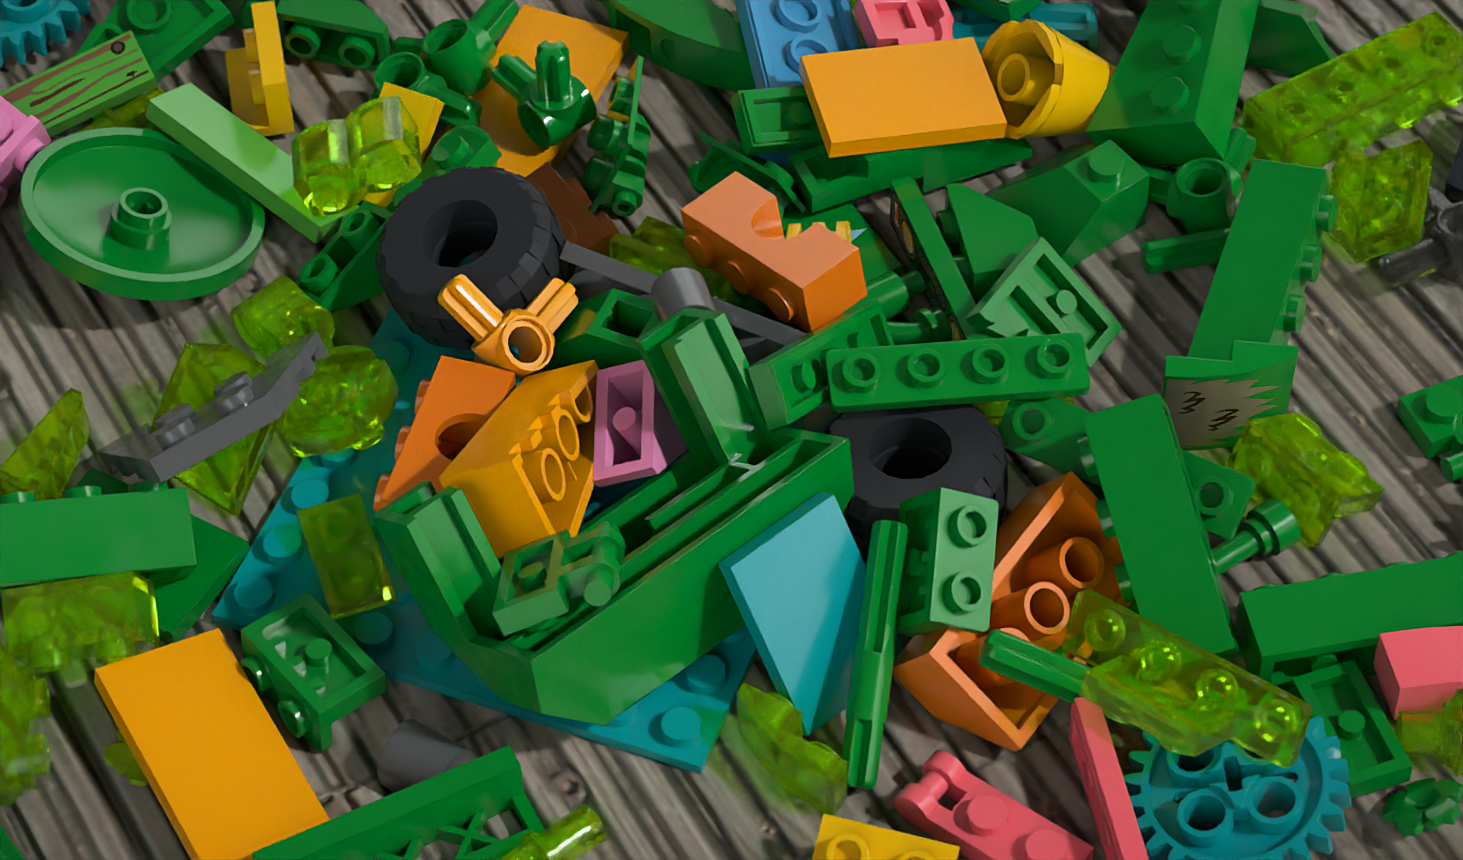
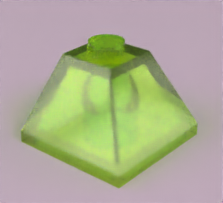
[151,343,281,515]

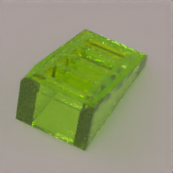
[0,388,91,501]

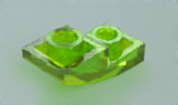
[297,493,396,620]
[737,682,847,816]

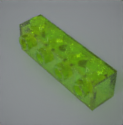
[1241,10,1463,168]

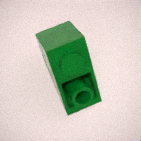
[936,183,1039,305]
[544,288,659,370]

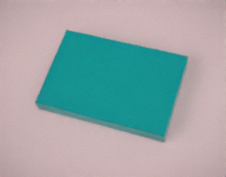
[718,491,903,736]

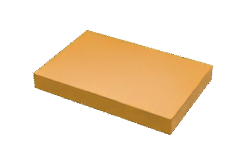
[799,37,1007,158]

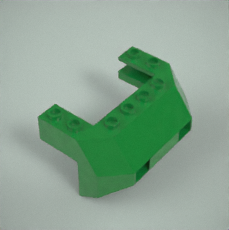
[371,307,854,725]

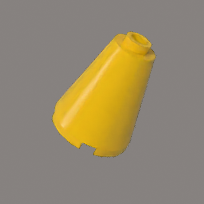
[980,19,1117,139]

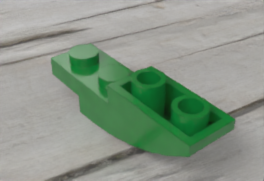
[220,0,391,72]
[597,0,756,93]
[287,126,502,314]
[788,137,1032,213]

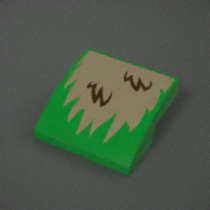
[1160,340,1298,451]

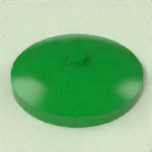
[18,127,265,301]

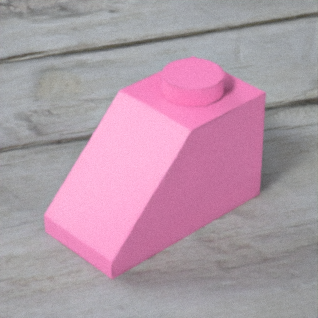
[593,360,687,487]

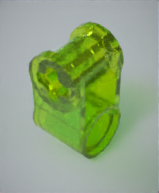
[230,275,344,388]

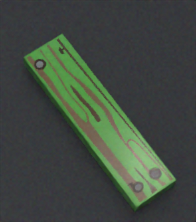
[0,30,159,137]

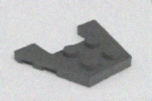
[97,330,329,483]

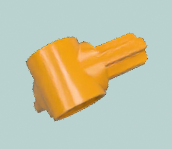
[438,274,578,382]

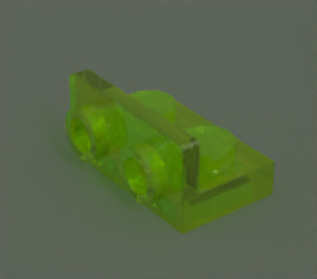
[1327,137,1434,264]

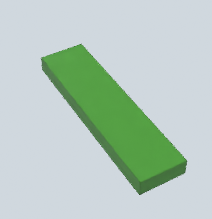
[145,82,359,244]

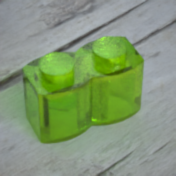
[291,96,422,217]

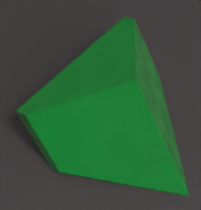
[1246,0,1350,89]

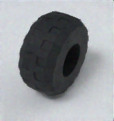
[376,166,568,350]
[822,403,1008,563]

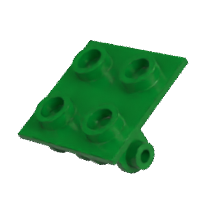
[581,56,651,216]

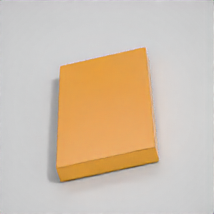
[425,4,630,177]
[94,628,330,860]

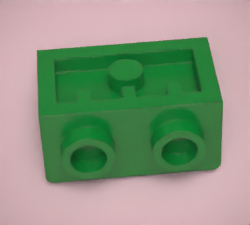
[896,487,999,637]
[239,592,387,753]

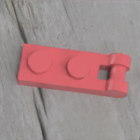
[894,750,1094,860]

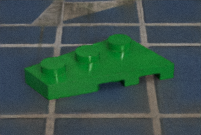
[74,0,234,128]

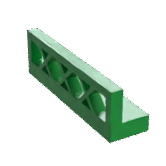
[252,745,548,860]

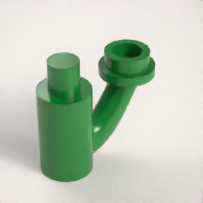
[841,269,952,345]

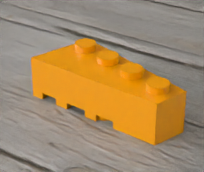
[438,360,599,566]

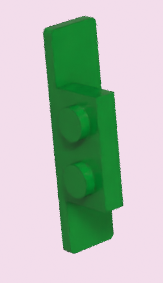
[825,332,1091,413]
[997,397,1256,540]

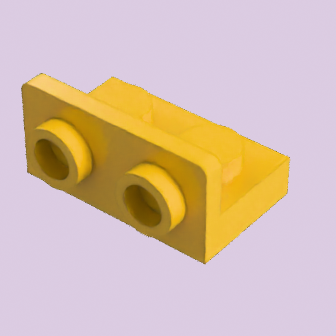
[225,0,295,137]

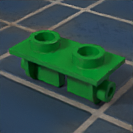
[688,132,807,220]

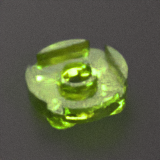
[275,345,399,457]

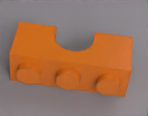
[680,171,868,333]
[374,355,516,512]

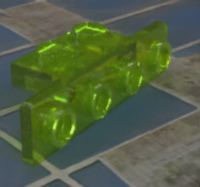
[1062,589,1312,768]

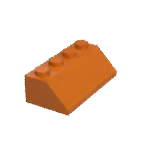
[892,471,1133,752]

